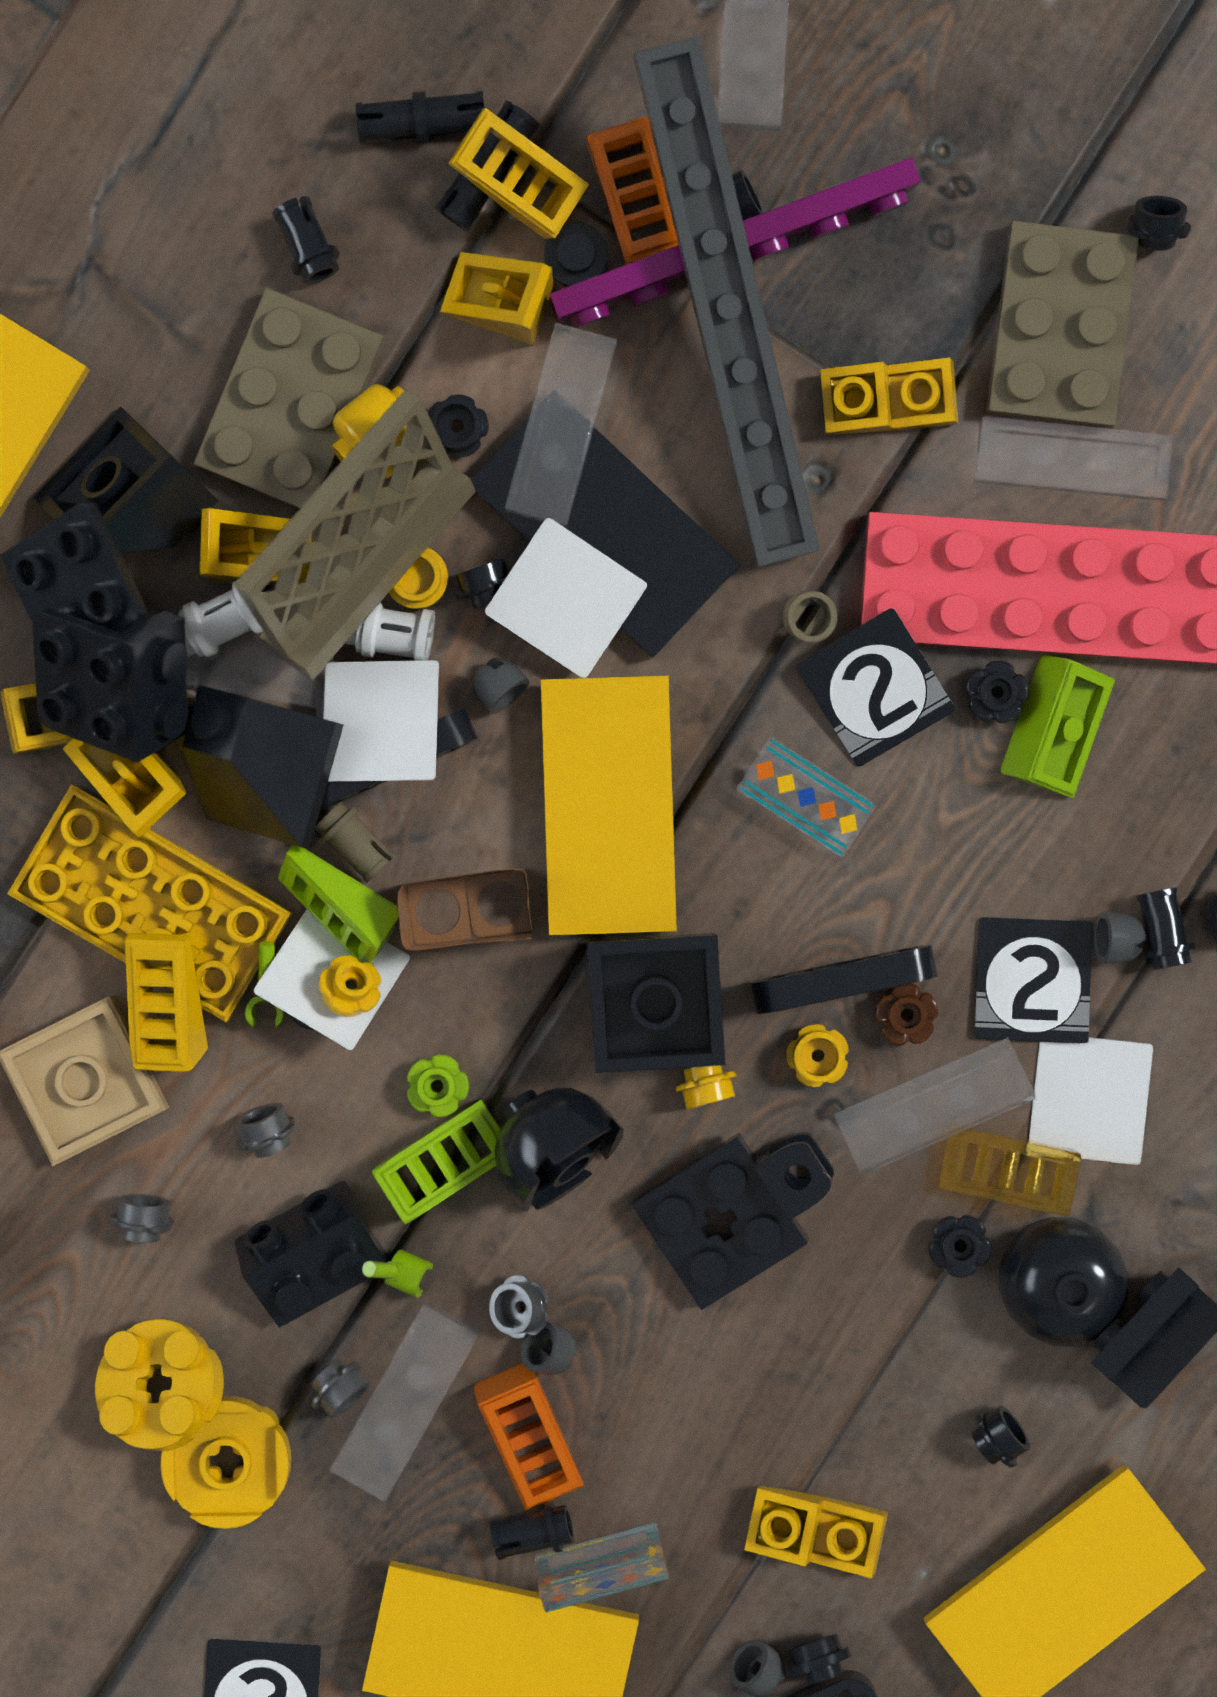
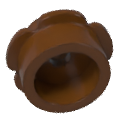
[875,983,938,1045]

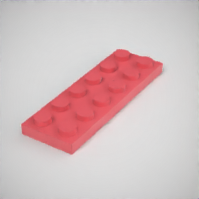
[860,512,1217,665]

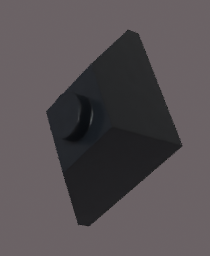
[33,406,219,554]
[182,685,344,849]

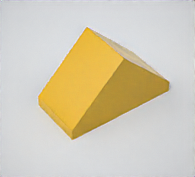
[440,252,554,346]
[200,508,312,585]
[62,738,187,838]

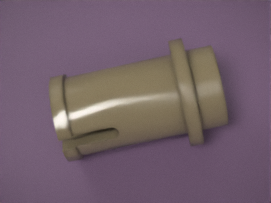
[315,802,396,883]

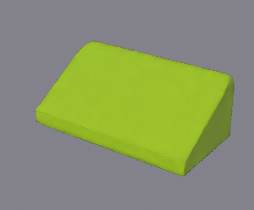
[1001,655,1115,799]

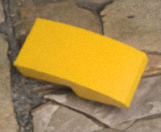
[820,357,959,434]
[744,1486,888,1579]

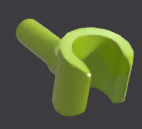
[245,941,287,1028]
[362,1249,433,1298]

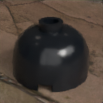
[495,1088,624,1212]
[999,1217,1128,1347]

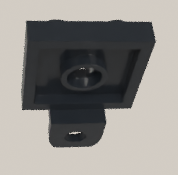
[631,1132,834,1310]

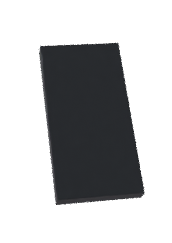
[471,390,740,659]

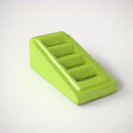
[278,845,399,964]
[372,1099,501,1225]

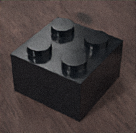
[587,933,726,1073]

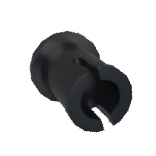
[272,196,340,284]
[1136,887,1196,970]
[490,1501,574,1560]

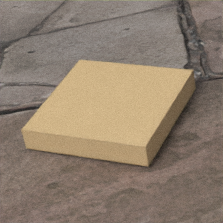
[0,995,170,1166]

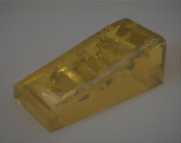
[938,1124,1081,1216]

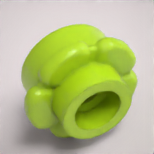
[407,1054,469,1117]

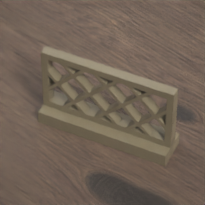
[234,389,476,681]

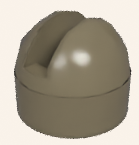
[783,591,837,642]

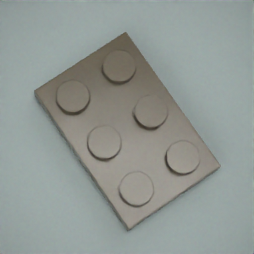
[986,221,1139,430]
[194,287,386,509]

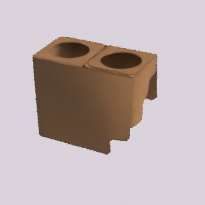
[397,868,532,951]

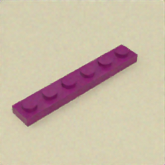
[549,157,921,329]

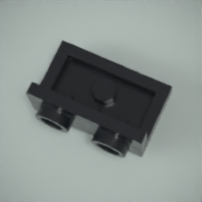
[235,1181,389,1328]
[1091,1267,1217,1409]

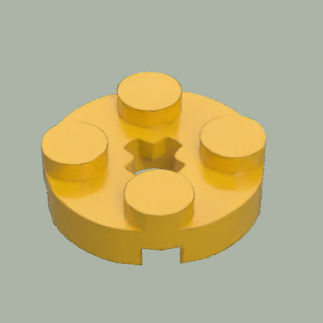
[95,1319,224,1451]
[161,1396,291,1529]

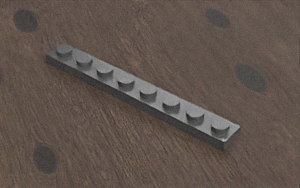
[632,36,820,567]

